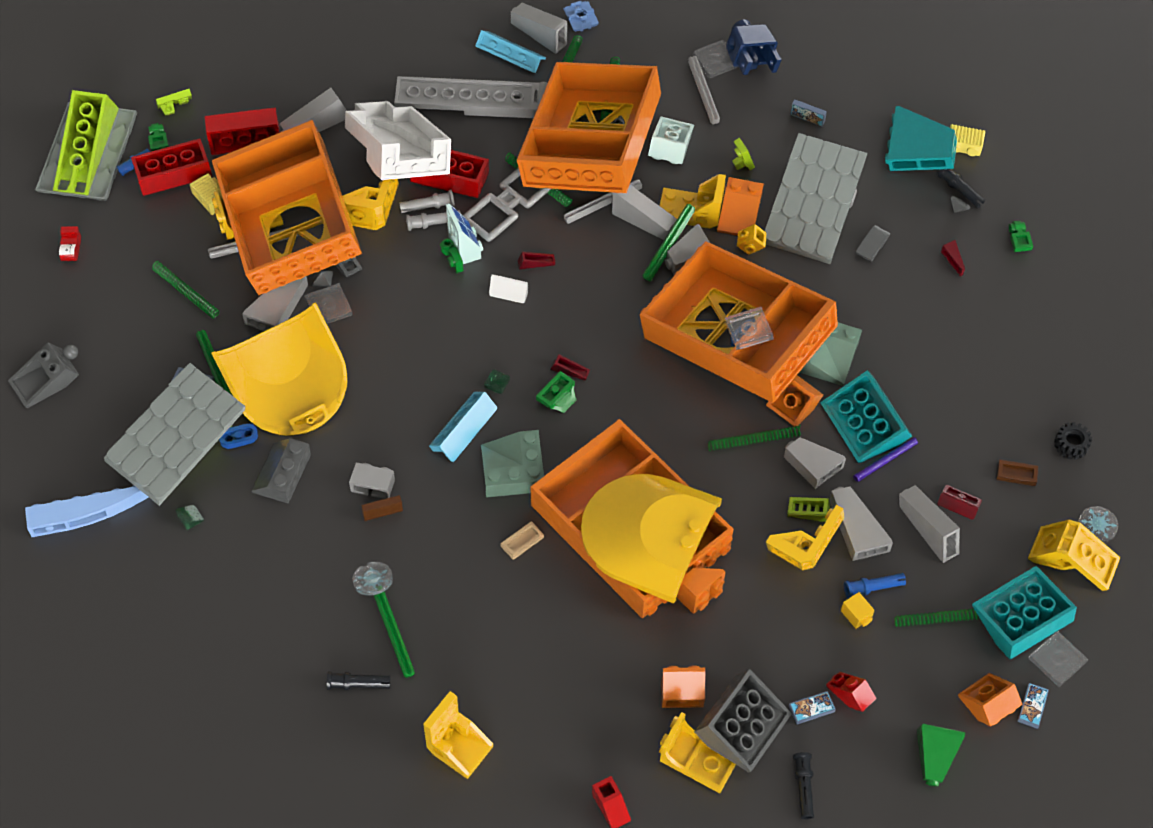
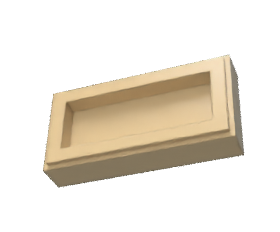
[501,521,544,560]

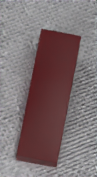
[941,240,965,276]
[517,252,556,270]
[550,354,590,380]

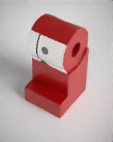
[59,226,81,261]

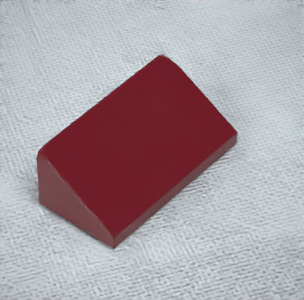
[937,485,982,520]

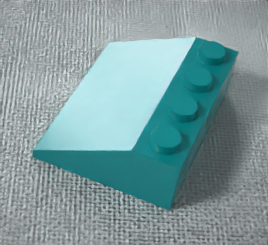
[820,370,912,463]
[972,566,1077,659]

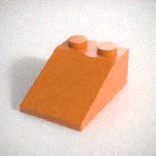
[717,177,764,236]

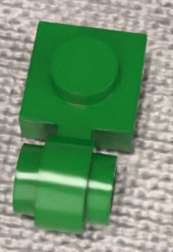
[148,123,169,152]
[1009,221,1033,252]
[440,238,463,273]

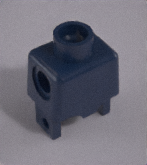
[726,19,782,75]

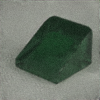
[175,505,204,530]

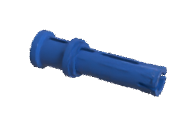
[844,573,906,599]

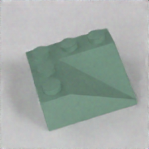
[799,322,862,386]
[481,430,544,497]

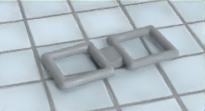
[463,168,551,242]

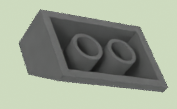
[252,438,311,504]

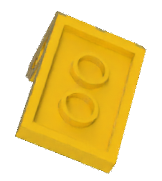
[660,174,726,229]
[343,179,399,230]
[766,505,844,570]
[1028,520,1120,591]
[423,691,493,779]

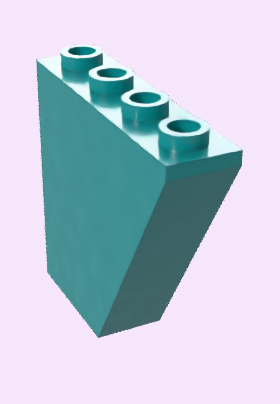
[885,106,957,171]

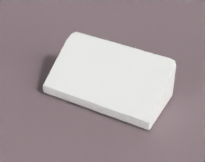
[489,275,528,303]

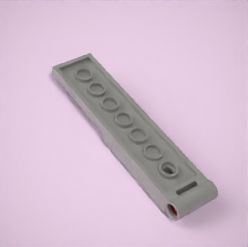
[394,76,548,118]

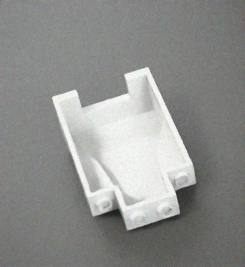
[345,101,451,180]

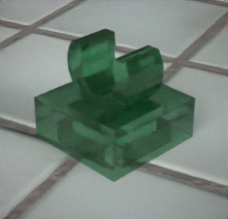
[484,369,510,394]

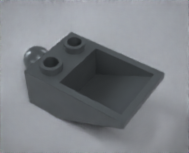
[8,343,79,408]

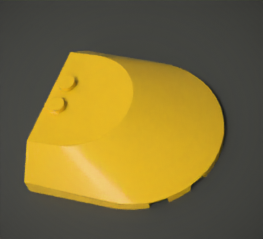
[212,302,347,436]
[581,474,722,603]

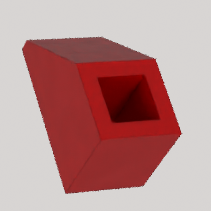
[826,672,876,712]
[592,776,631,828]

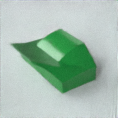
[536,371,577,413]

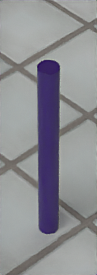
[853,437,918,482]

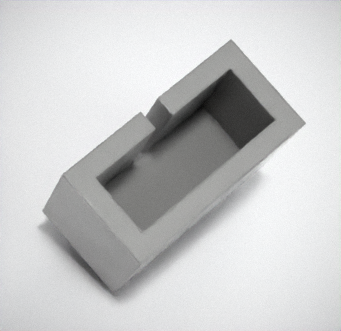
[349,462,395,499]

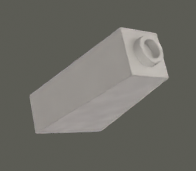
[511,3,567,54]
[280,88,347,132]
[612,185,677,240]
[242,276,308,331]
[899,485,960,563]
[829,486,893,561]

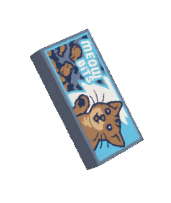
[790,99,827,127]
[1017,683,1049,729]
[789,691,836,725]

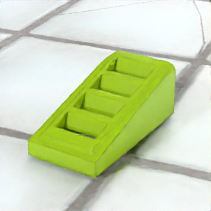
[787,497,830,522]

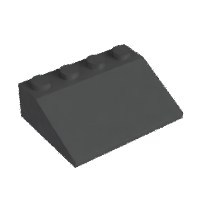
[694,669,792,772]

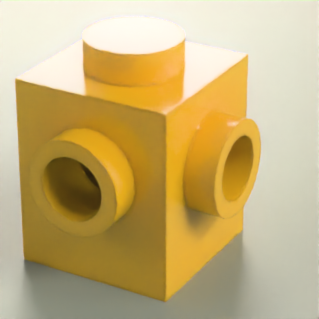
[737,224,767,255]

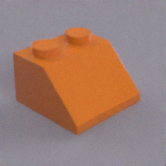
[766,375,823,427]
[958,673,1023,727]

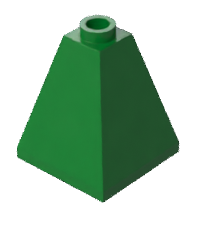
[917,724,965,787]

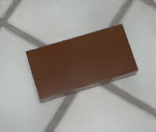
[996,459,1038,486]
[361,495,403,521]

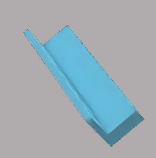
[475,30,546,73]
[429,392,497,462]

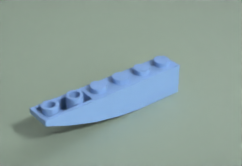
[25,485,148,537]

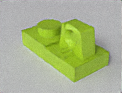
[156,89,192,116]
[732,137,755,170]

